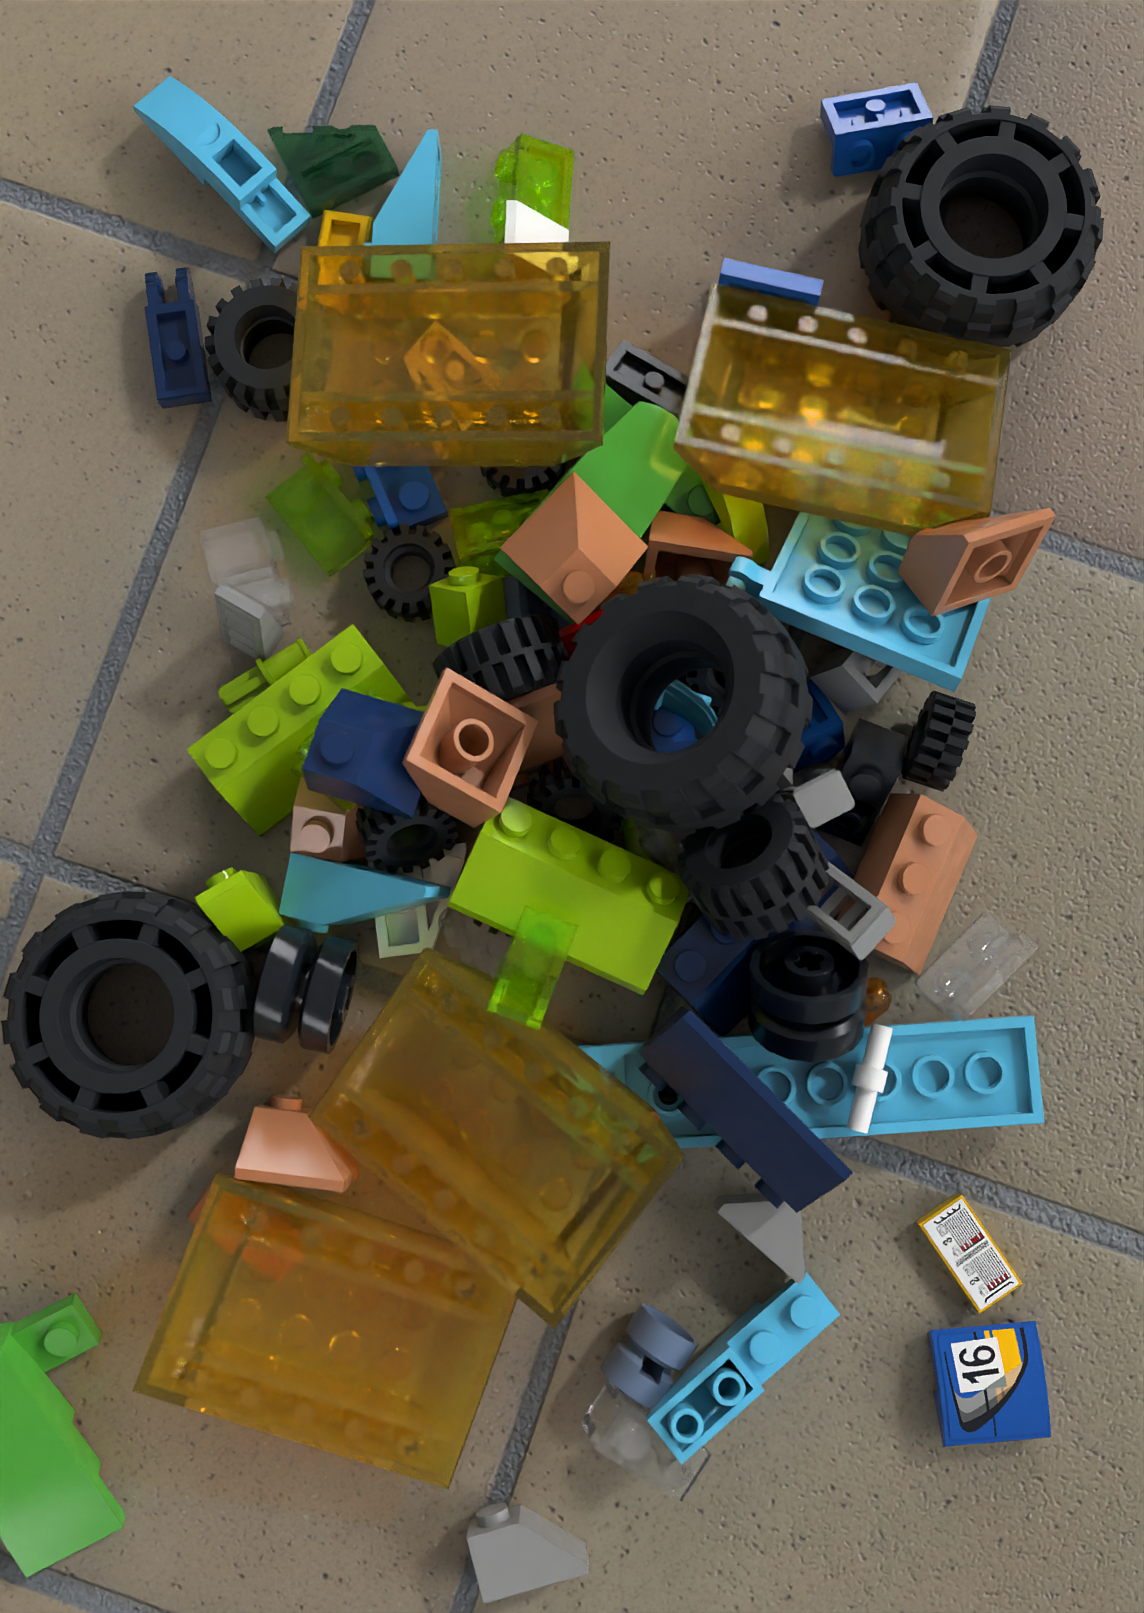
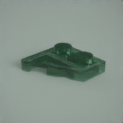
[267,125,399,219]

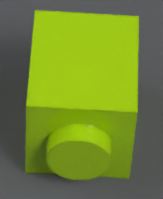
[429,566,507,646]

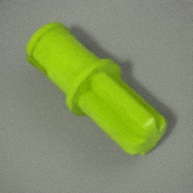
[218,637,312,714]

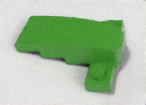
[493,364,720,624]
[0,1293,126,1578]

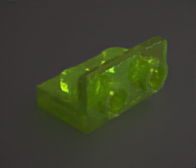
[490,133,575,248]
[265,451,375,577]
[449,489,548,579]

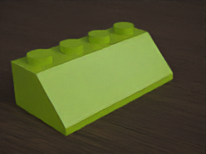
[186,624,415,837]
[447,797,689,995]

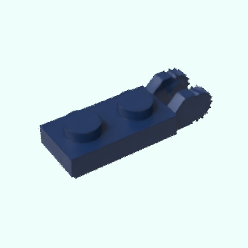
[145,267,212,409]

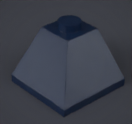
[302,688,424,820]

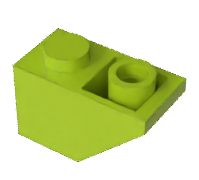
[194,867,293,953]

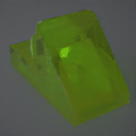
[486,906,578,1030]

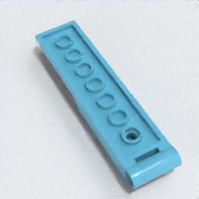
[565,1015,1044,1156]

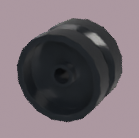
[253,924,359,1055]
[748,930,869,1062]

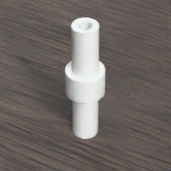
[846,1023,893,1134]

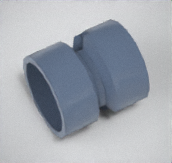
[600,1303,699,1409]

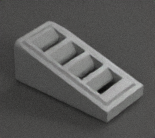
[214,584,285,661]
[775,769,855,828]
[806,862,896,960]

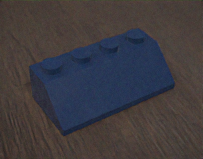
[655,828,854,1036]
[636,1006,853,1213]

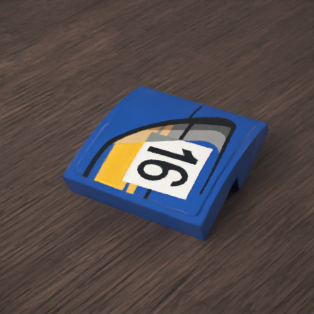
[927,1321,1051,1447]

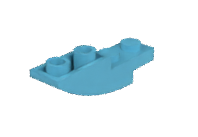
[133,76,311,254]
[646,1272,840,1465]

